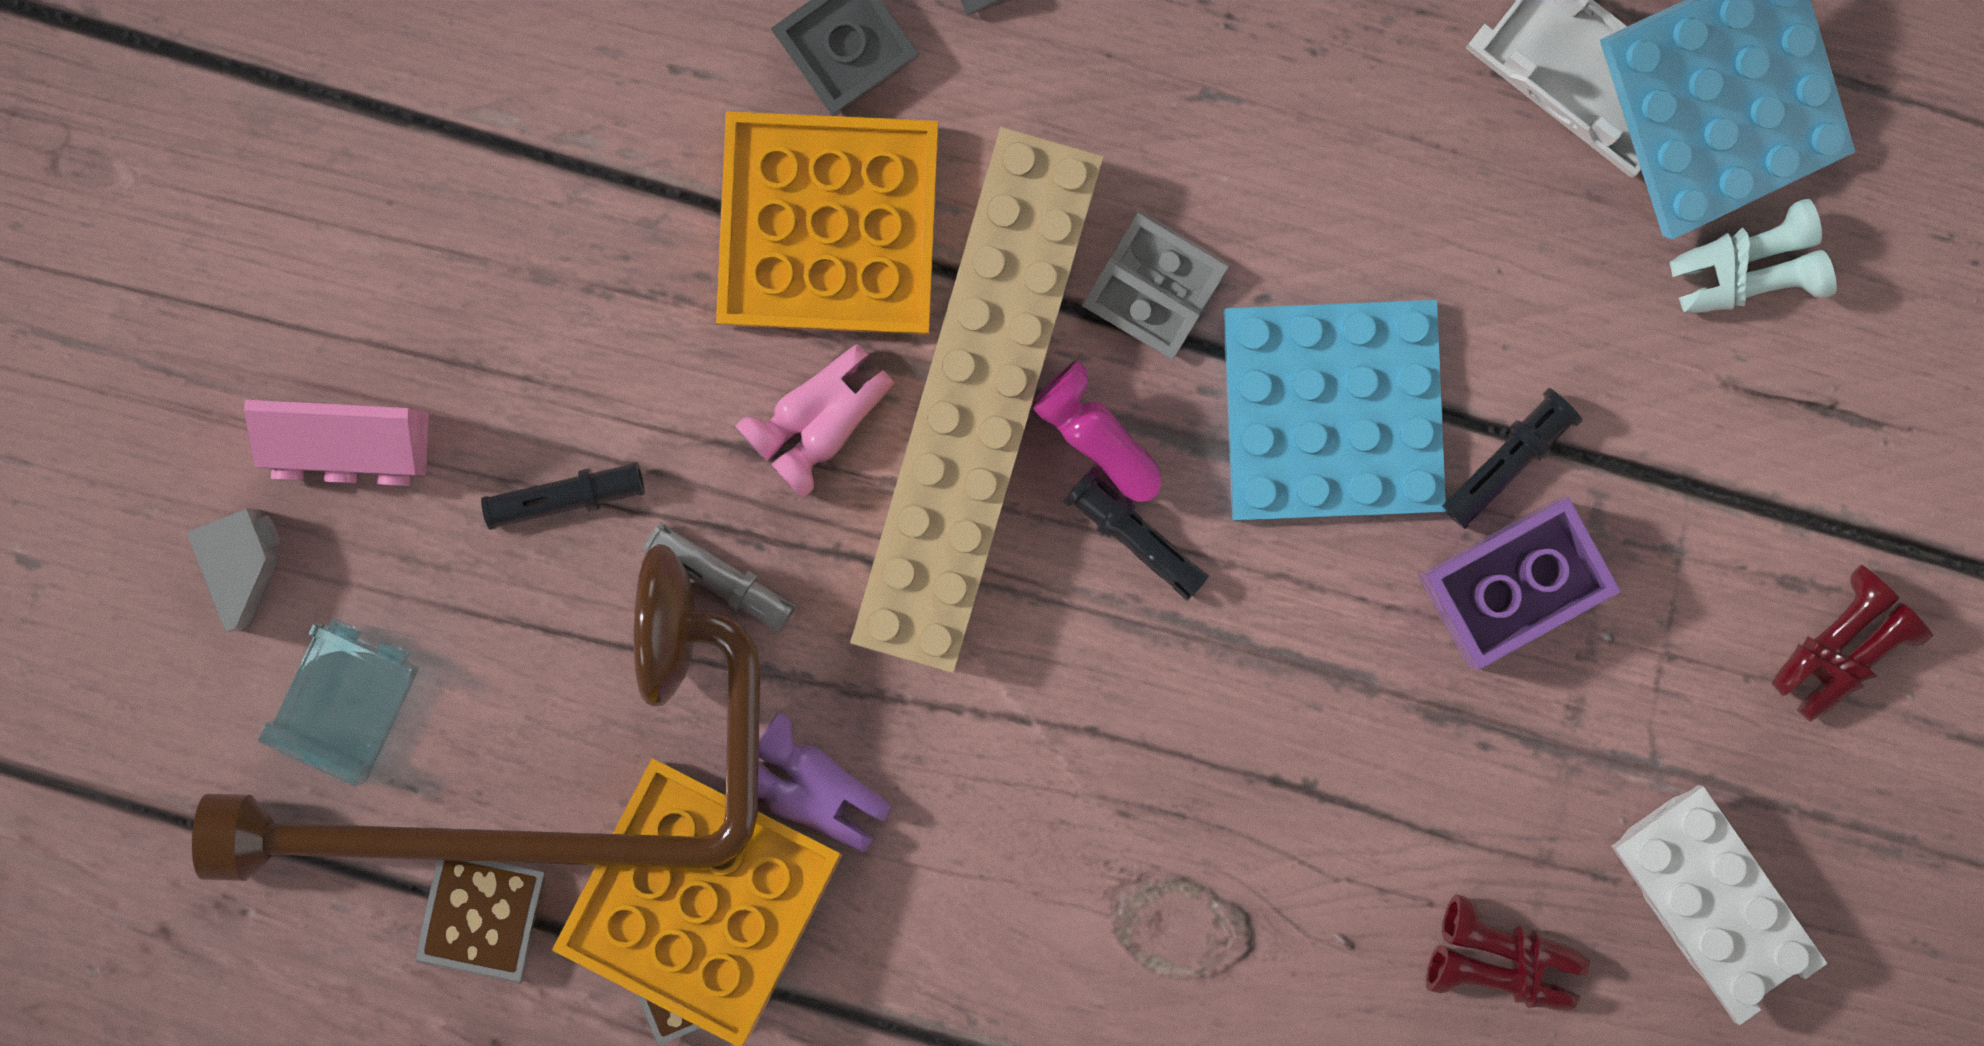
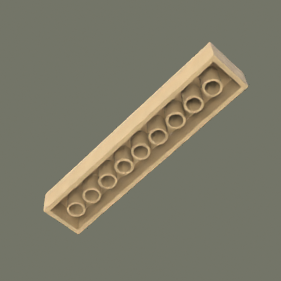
[850,127,1104,673]

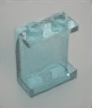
[258,619,420,786]

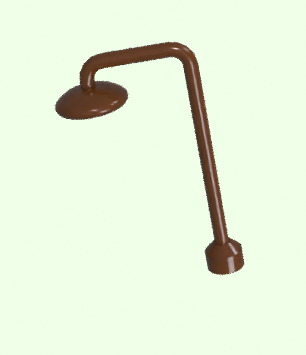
[192,544,761,881]

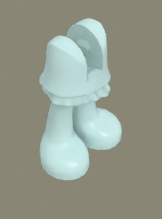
[1669,199,1837,313]

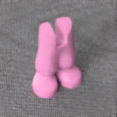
[735,343,895,499]

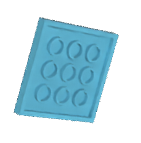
[1600,0,1855,240]
[1223,300,1446,521]

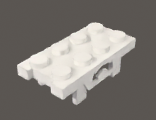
[1465,0,1641,178]
[1611,785,1828,1026]

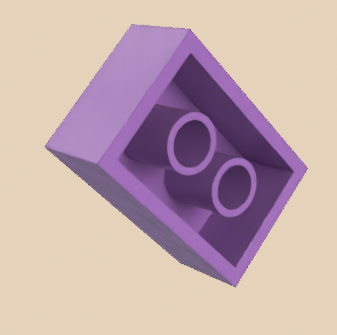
[1418,497,1621,670]

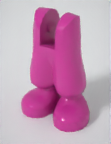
[1032,359,1162,502]

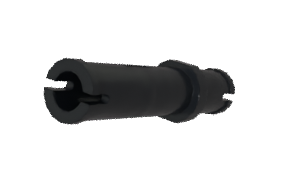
[481,462,645,530]

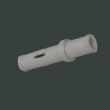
[643,522,796,634]

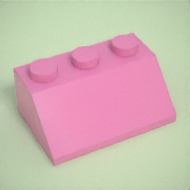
[244,400,429,486]

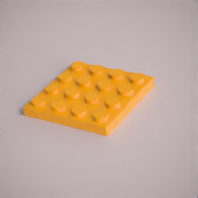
[716,111,939,335]
[552,758,842,1046]

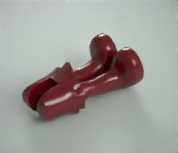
[1772,565,1934,722]
[1426,894,1591,1011]

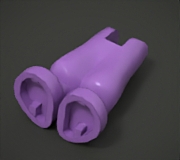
[758,712,893,853]

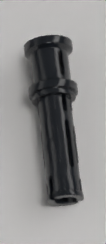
[1442,388,1583,529]
[1062,466,1209,601]

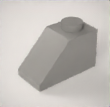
[186,509,280,632]

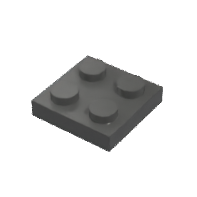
[771,0,919,116]

